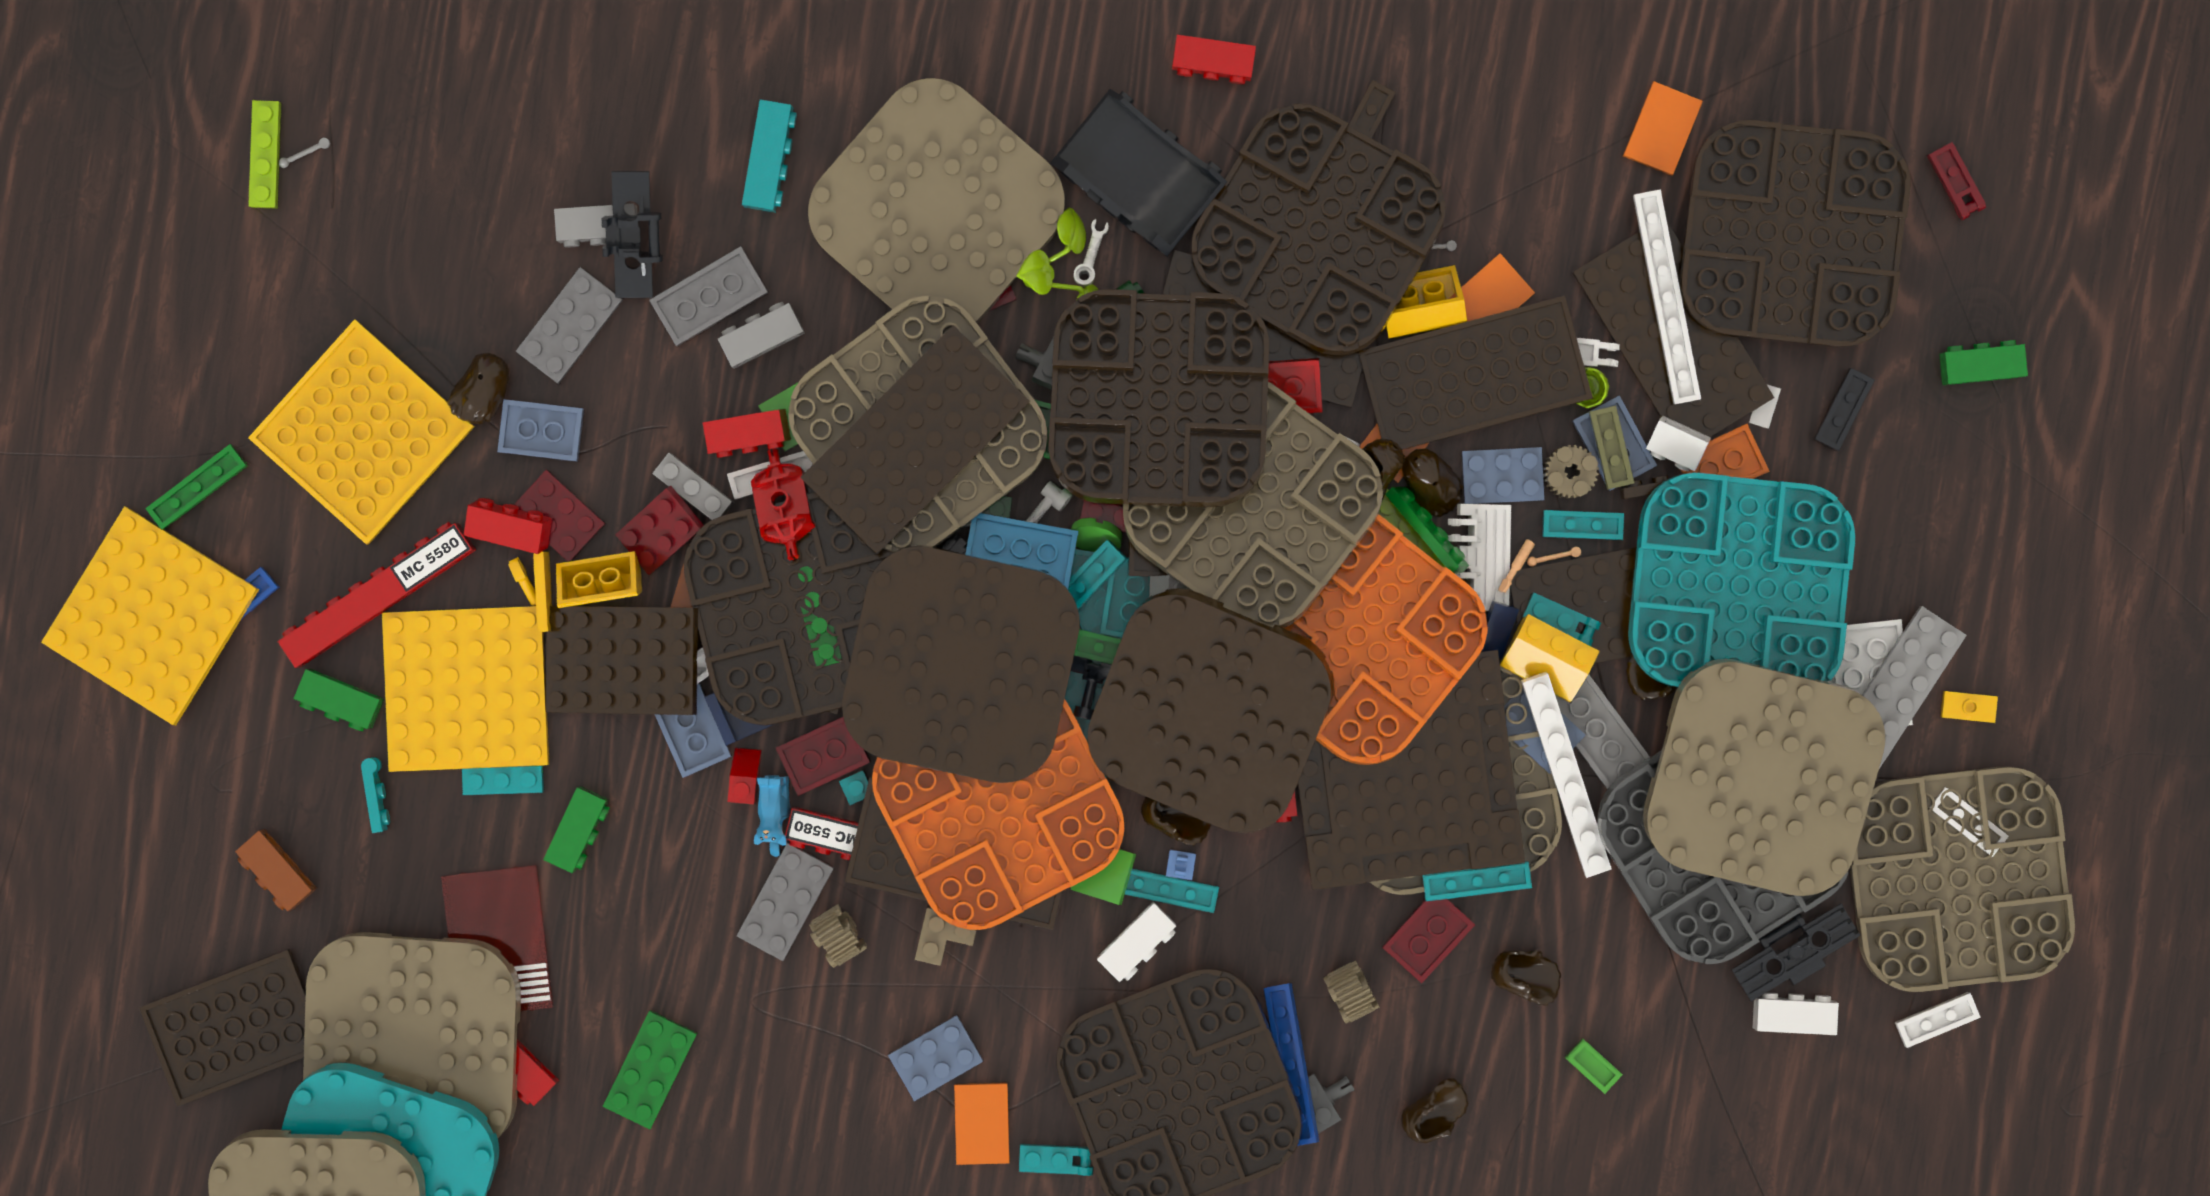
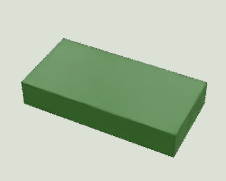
[1565,1038,1623,1094]

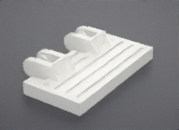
[1448,504,1511,611]

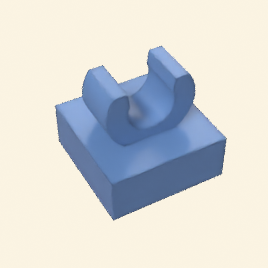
[1166,849,1196,880]

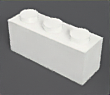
[1097,901,1176,982]
[1752,992,1839,1035]

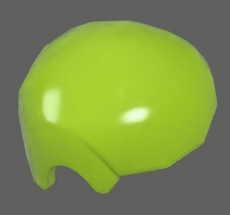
[1576,367,1609,408]

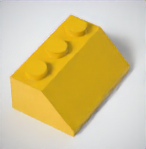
[1386,265,1467,338]
[556,551,642,608]
[1500,614,1599,702]

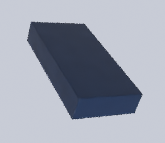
[1482,601,1519,659]

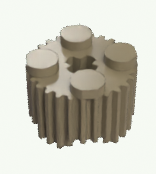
[1543,445,1599,499]
[809,904,867,968]
[1323,961,1380,1023]

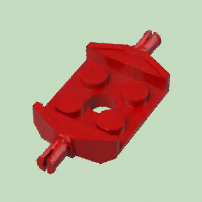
[751,448,816,560]

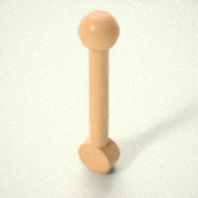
[1527,547,1581,567]

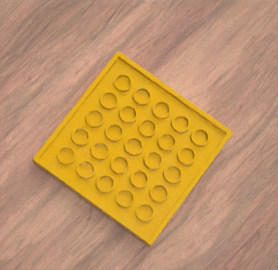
[248,319,475,545]
[41,506,259,725]
[382,606,549,772]

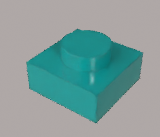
[839,770,868,805]

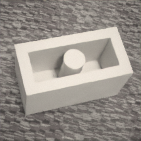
[1646,416,1711,471]

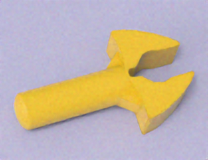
[508,557,536,606]

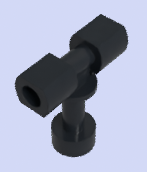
[1071,656,1112,720]

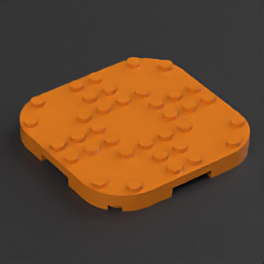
[1285,514,1488,765]
[872,699,1124,930]

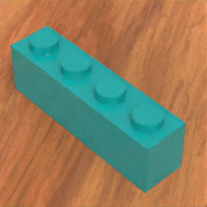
[742,100,797,213]

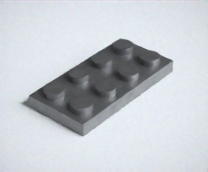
[649,246,768,347]
[516,267,623,384]
[737,842,834,961]

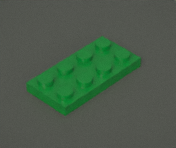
[603,1010,698,1129]

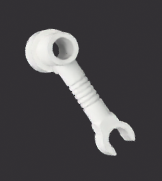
[1074,219,1109,287]
[1026,481,1073,523]

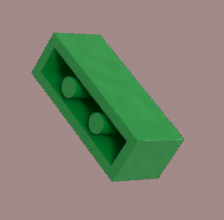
[1939,340,2028,385]
[293,669,384,732]
[543,786,610,873]

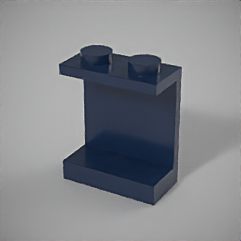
[704,693,775,746]

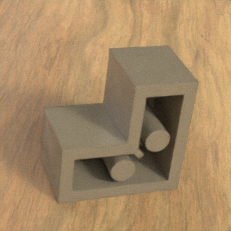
[915,905,977,966]

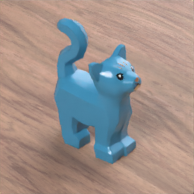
[754,775,790,857]

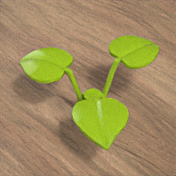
[1016,207,1099,298]

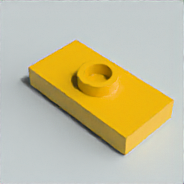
[1940,691,1998,723]

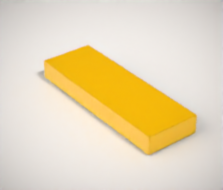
[533,552,552,632]

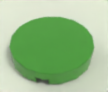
[1071,518,1123,552]

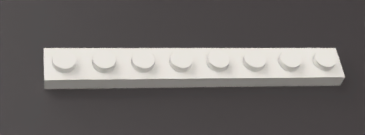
[1633,189,1701,405]
[1521,672,1611,878]

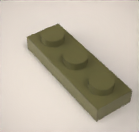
[1589,406,1634,490]

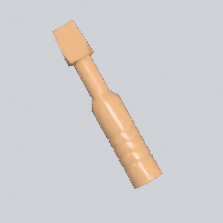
[1498,539,1535,593]

